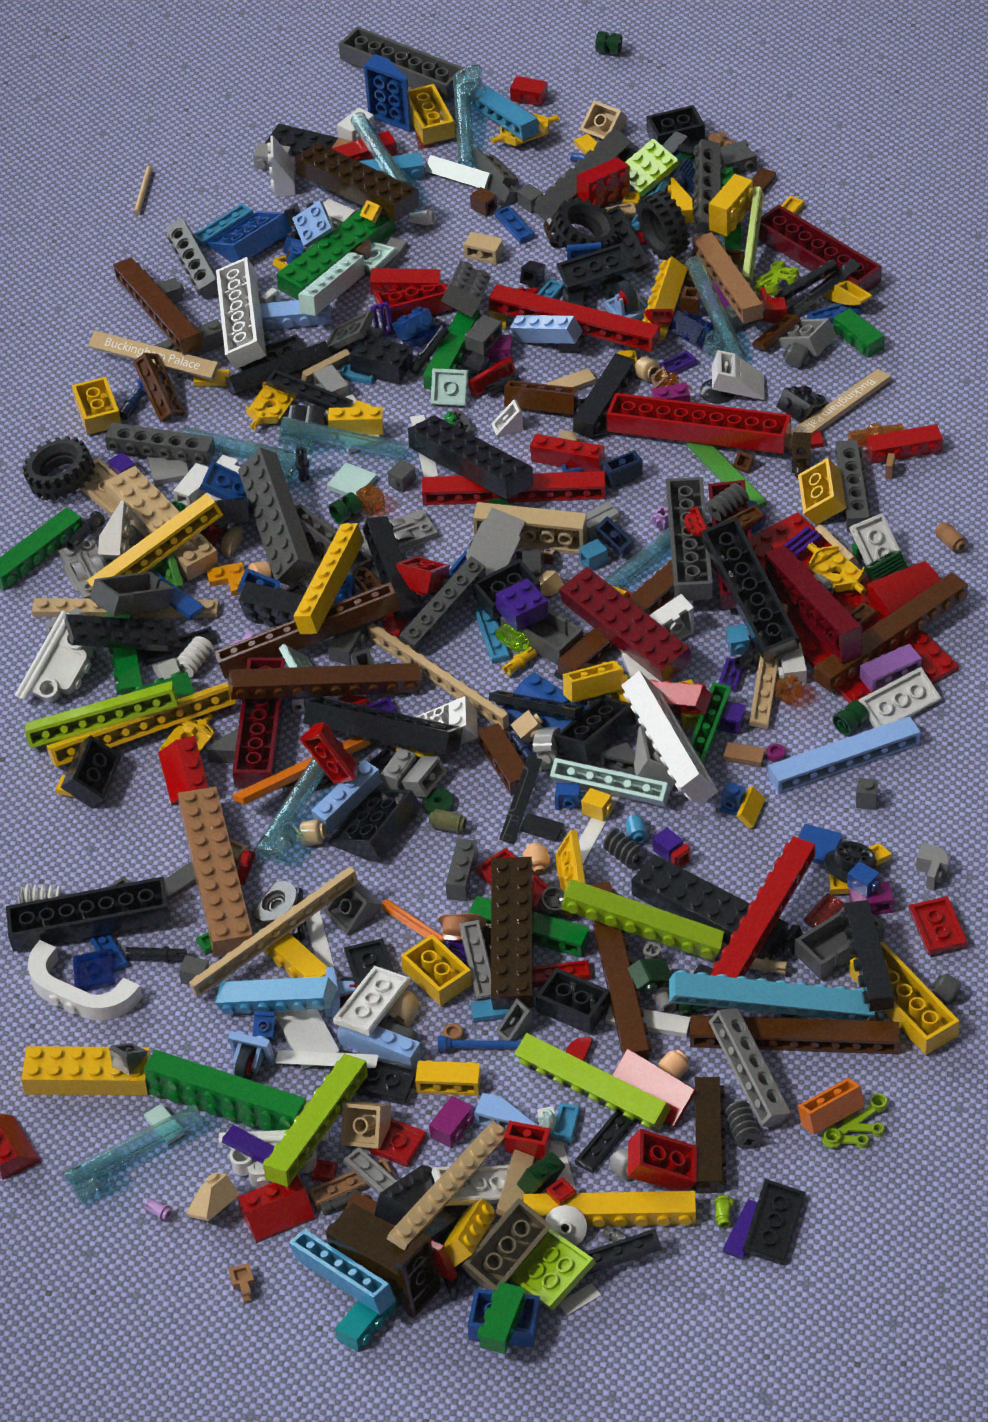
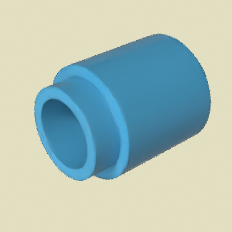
[625,814,648,844]

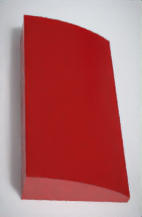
[865,561,941,616]

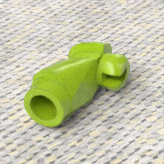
[713,1195,734,1228]

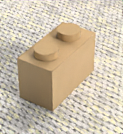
[463,232,504,264]

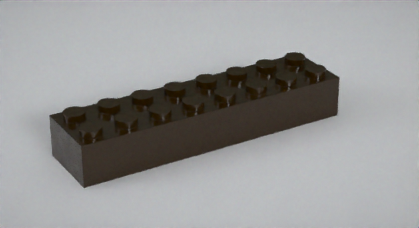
[295,142,419,222]
[491,856,534,1010]

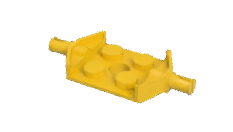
[490,113,559,146]
[245,381,295,431]
[807,542,867,595]
[159,713,215,773]

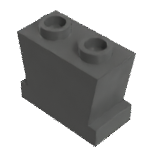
[720,140,757,174]

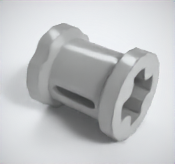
[643,942,661,960]
[652,987,677,1013]

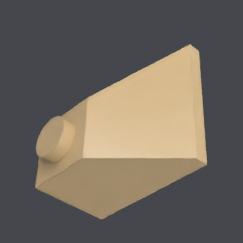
[186,1172,240,1221]

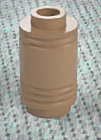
[935,522,967,553]

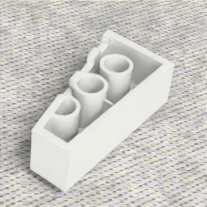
[618,594,694,654]

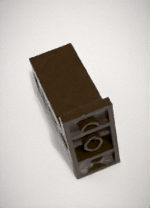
[325,1203,441,1318]

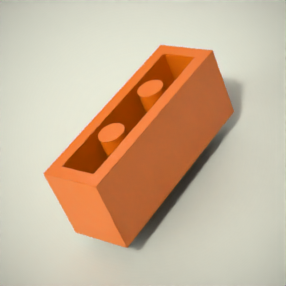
[798,1078,865,1135]

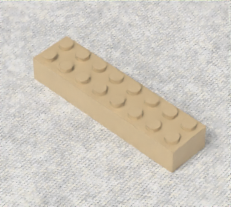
[105,466,218,582]

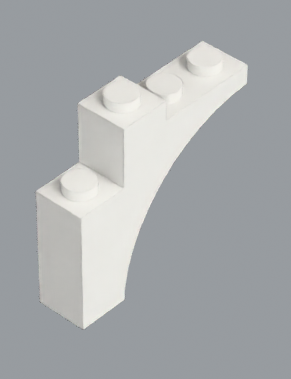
[173,455,240,507]

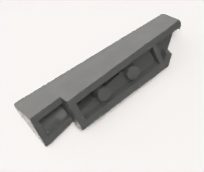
[471,147,518,208]

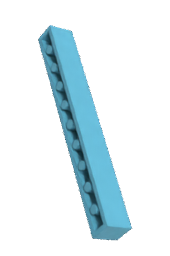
[669,970,875,1021]

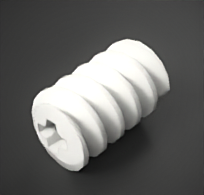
[176,636,214,678]
[18,883,62,904]

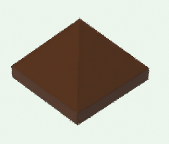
[355,241,371,258]
[733,450,755,473]

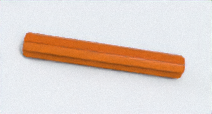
[381,899,445,944]

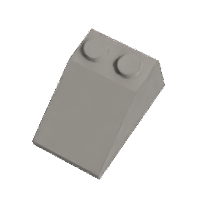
[774,318,837,357]
[634,726,676,789]

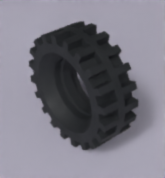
[636,191,690,260]
[550,197,619,252]
[22,436,95,501]

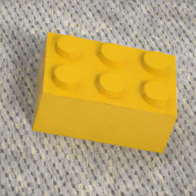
[709,174,754,236]
[72,377,121,435]
[798,458,846,525]
[401,934,472,1007]

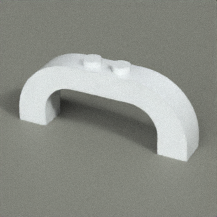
[28,940,142,1021]

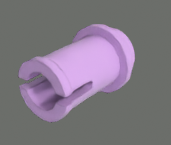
[144,1198,173,1221]

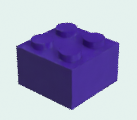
[496,578,549,632]

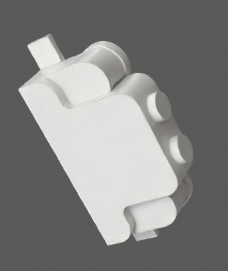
[15,610,91,702]
[219,1130,329,1187]

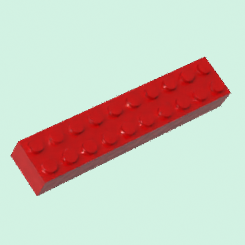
[607,393,791,454]

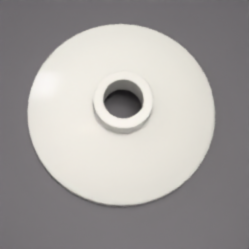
[545,1205,587,1246]

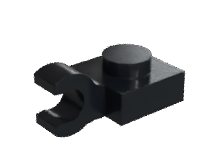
[774,924,803,959]

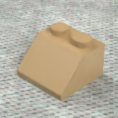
[579,100,628,140]
[340,1101,391,1149]

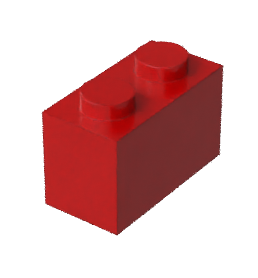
[510,76,548,107]
[504,1120,551,1159]

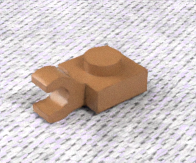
[708,132,736,147]
[228,1263,255,1303]

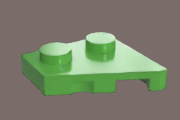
[153,552,183,589]

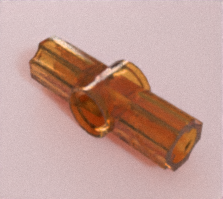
[848,423,904,445]

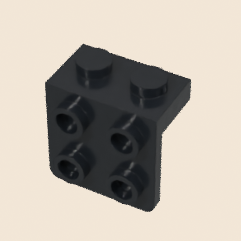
[776,385,829,423]

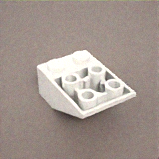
[267,136,295,197]
[712,350,765,400]
[98,500,134,560]
[416,696,478,745]

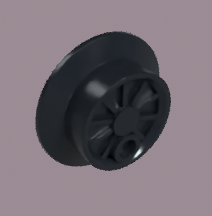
[824,841,878,883]

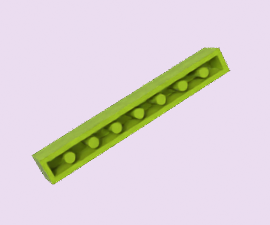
[24,681,178,749]
[561,879,724,961]
[514,1033,671,1130]
[263,1054,368,1187]

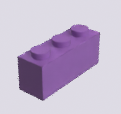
[860,644,922,692]

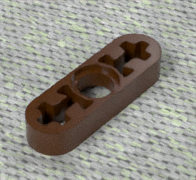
[353,567,382,593]

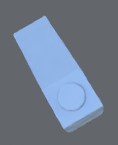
[474,1093,536,1129]

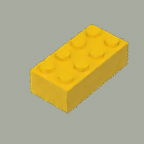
[409,84,455,145]

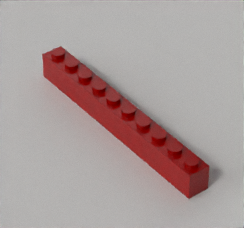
[488,284,660,352]
[422,471,605,506]
[711,836,816,978]

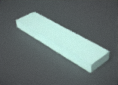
[425,155,491,189]

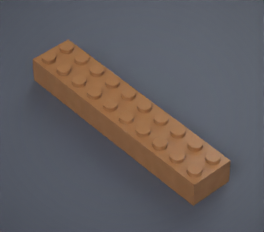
[178,787,253,957]

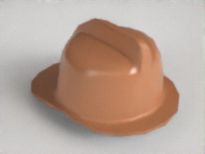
[438,913,486,941]

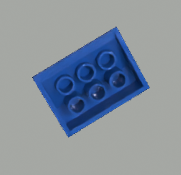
[364,54,412,132]
[206,211,292,263]
[502,672,588,752]

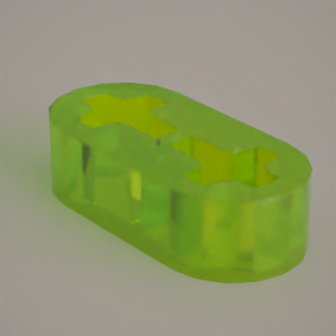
[495,624,529,652]

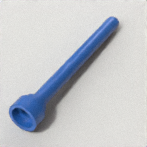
[438,1036,521,1052]

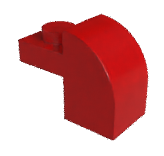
[758,287,787,323]

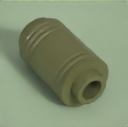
[429,809,467,833]

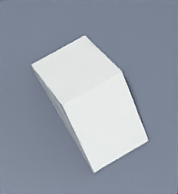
[491,400,523,437]
[152,658,180,680]

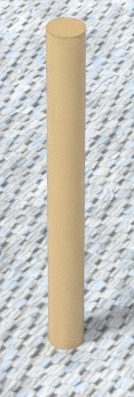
[134,166,153,215]

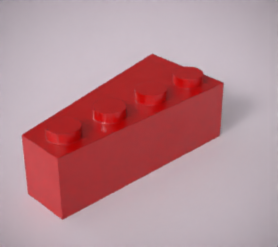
[374,283,452,326]

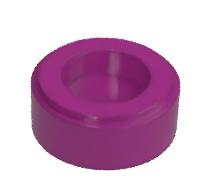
[766,744,786,763]

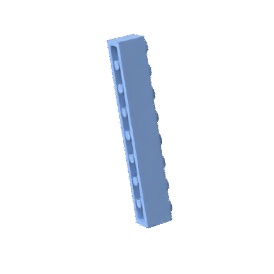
[768,716,920,794]

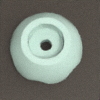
[538,1109,556,1133]

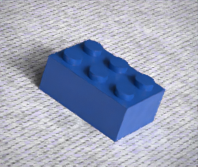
[467,1289,541,1348]

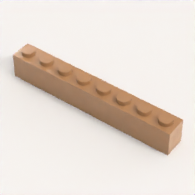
[692,232,765,324]

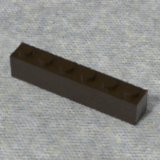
[695,1077,727,1193]

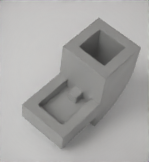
[533,727,561,770]
[916,843,949,890]

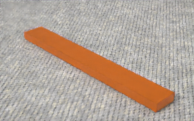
[232,735,370,805]

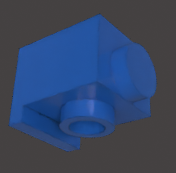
[555,782,584,810]
[720,782,746,816]
[252,1011,278,1041]

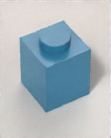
[579,539,609,570]
[726,624,750,656]

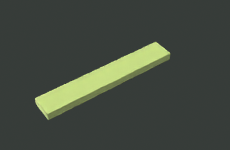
[743,186,764,286]

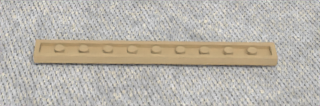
[32,598,219,618]
[367,623,510,729]
[189,866,358,998]
[387,1120,506,1250]

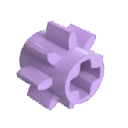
[652,507,669,530]

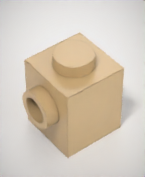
[511,710,544,744]

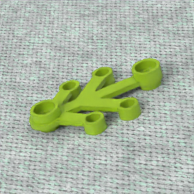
[753,261,800,296]
[822,1093,887,1149]

